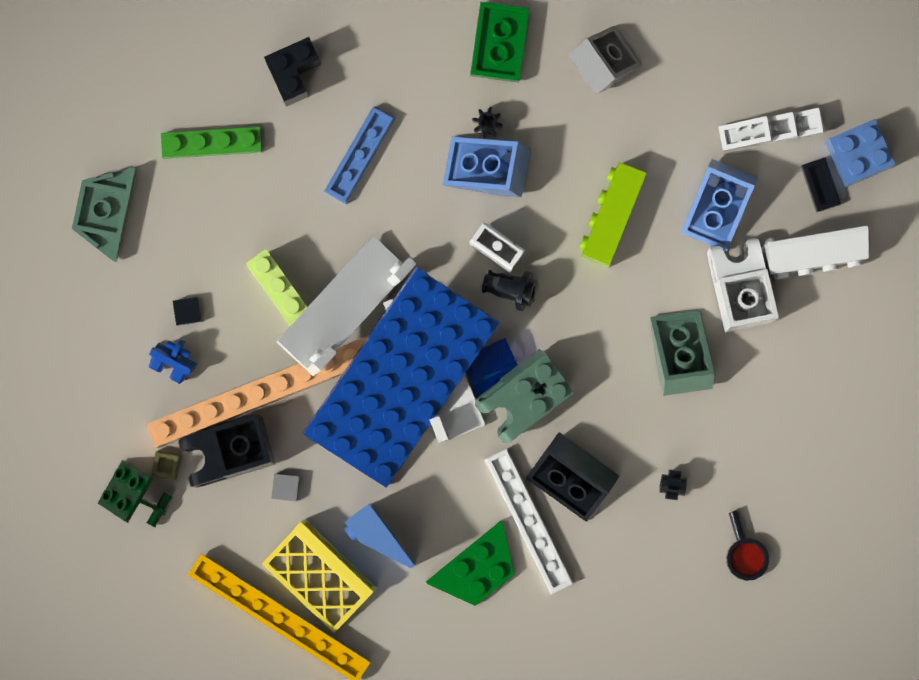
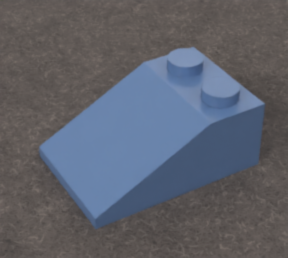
[443,137,530,198]
[681,159,758,252]
[344,504,415,568]

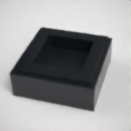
[173,297,202,326]

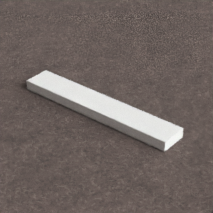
[485,448,574,595]

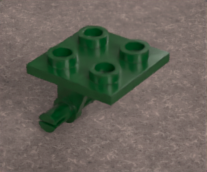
[98,460,173,528]

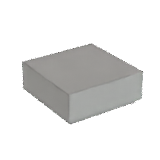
[271,474,300,501]

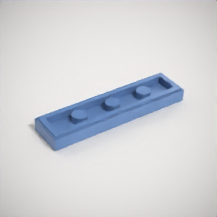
[324,106,395,204]

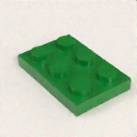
[470,2,529,83]

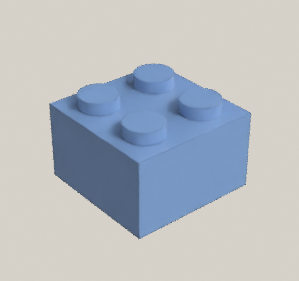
[825,119,895,188]

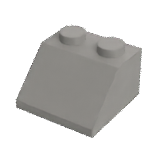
[569,26,642,94]

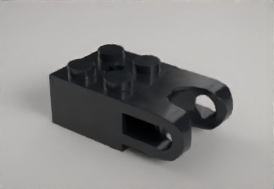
[178,414,276,488]

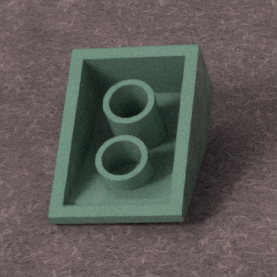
[650,310,715,396]

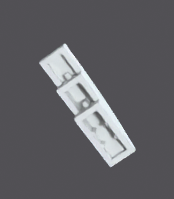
[718,108,825,151]

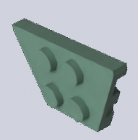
[72,167,137,262]

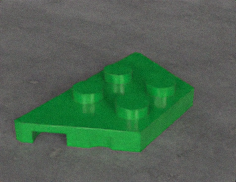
[426,520,514,606]

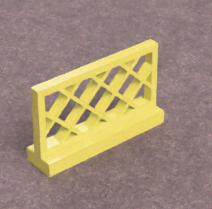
[262,519,377,633]

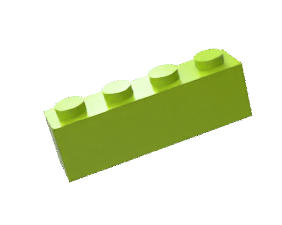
[579,162,647,268]

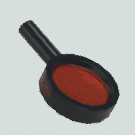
[726,510,769,581]

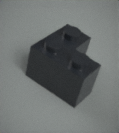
[264,37,321,107]

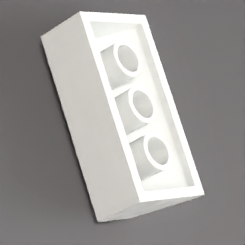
[762,226,869,280]

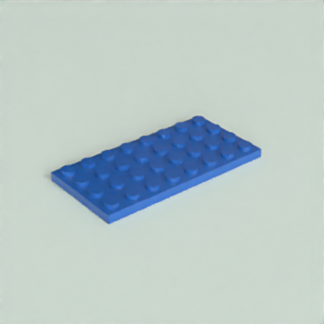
[303,267,499,488]

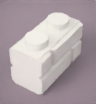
[469,222,525,273]

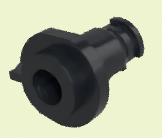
[482,269,537,311]

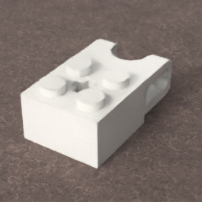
[707,238,779,332]

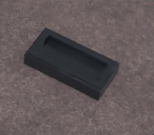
[801,158,841,213]

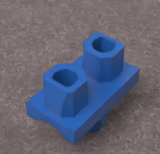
[149,339,198,384]

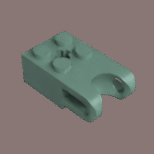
[475,349,574,443]

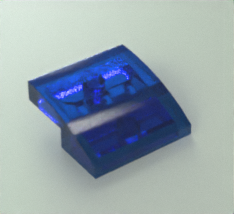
[466,338,518,398]

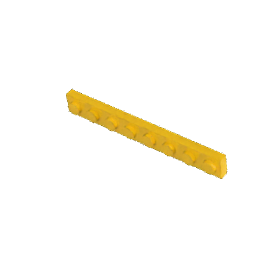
[188,554,371,680]

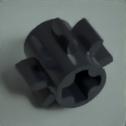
[472,107,503,139]
[659,469,687,500]

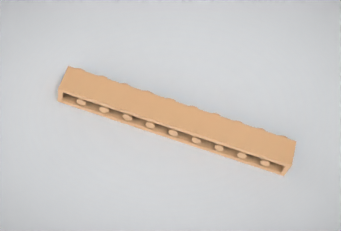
[147,336,368,448]

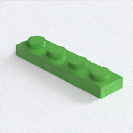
[161,127,262,159]

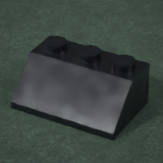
[526,432,620,522]

